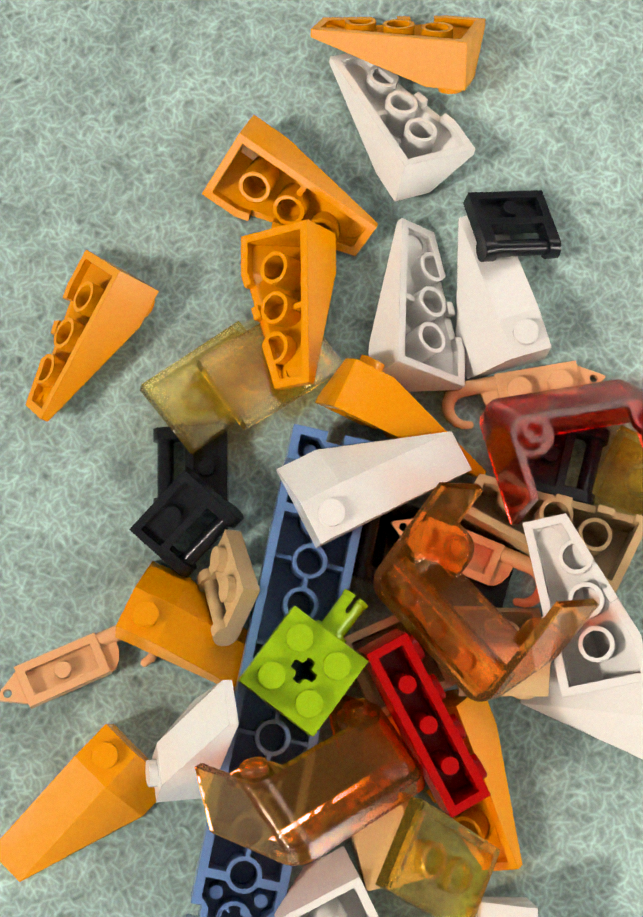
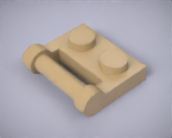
[196,529,260,646]

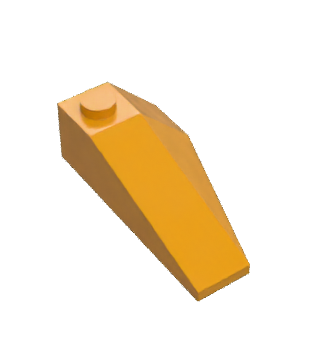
[311,15,486,94]
[202,115,378,256]
[241,219,336,390]
[25,250,159,422]
[315,354,486,477]
[115,561,248,692]
[387,689,522,872]
[0,724,156,882]

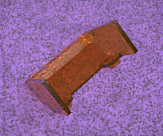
[374,482,599,702]
[195,695,425,866]

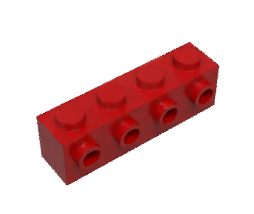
[357,628,491,818]

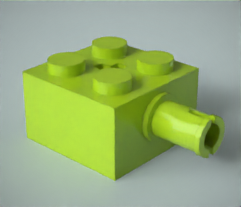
[237,589,369,737]

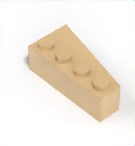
[453,473,643,593]

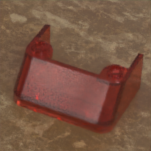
[480,379,643,525]

